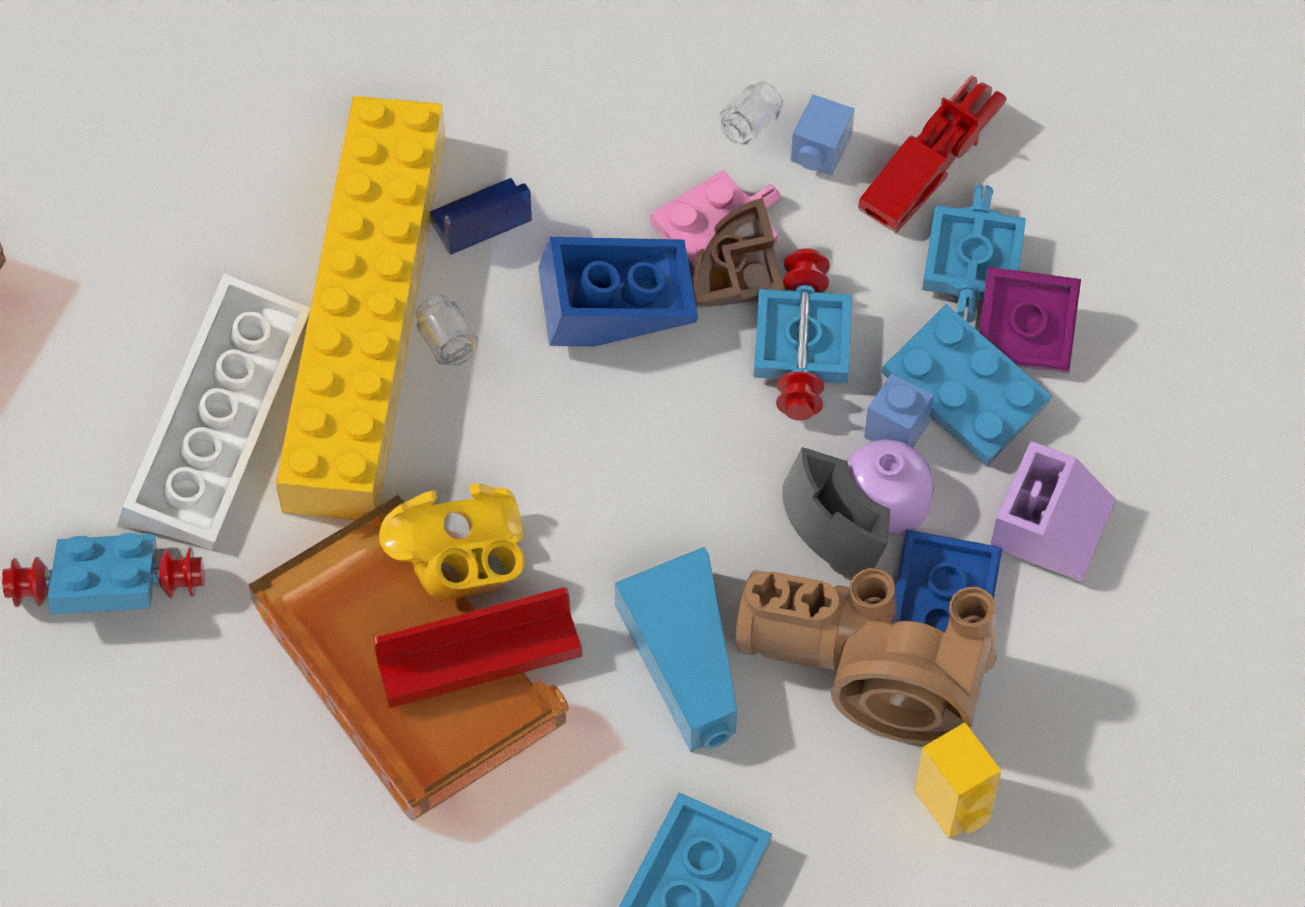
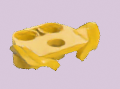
[379,483,525,600]

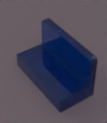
[429,177,532,255]

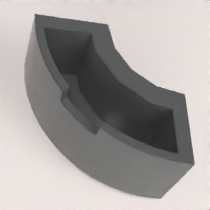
[782,447,891,577]

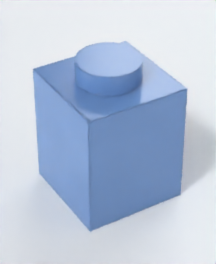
[791,94,855,175]
[864,373,933,448]

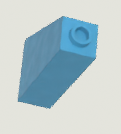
[615,546,737,752]

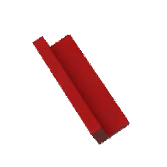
[373,587,582,709]

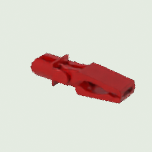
[858,75,1007,234]

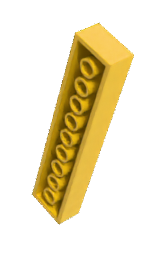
[276,96,445,522]

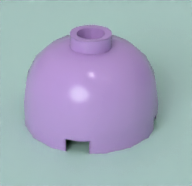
[846,439,934,537]

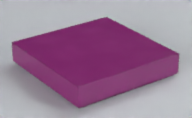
[979,267,1081,373]

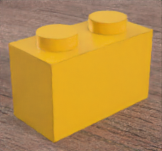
[914,723,1001,839]

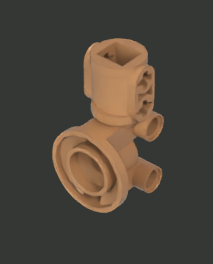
[736,568,997,745]

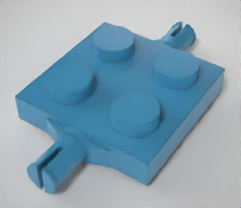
[922,184,1026,323]

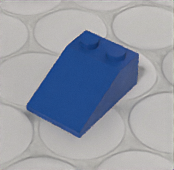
[538,237,698,347]

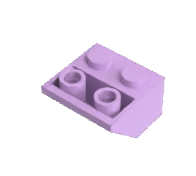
[991,441,1116,582]

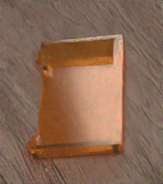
[248,495,569,821]

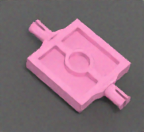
[650,170,781,276]

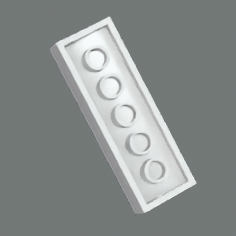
[117,273,310,551]

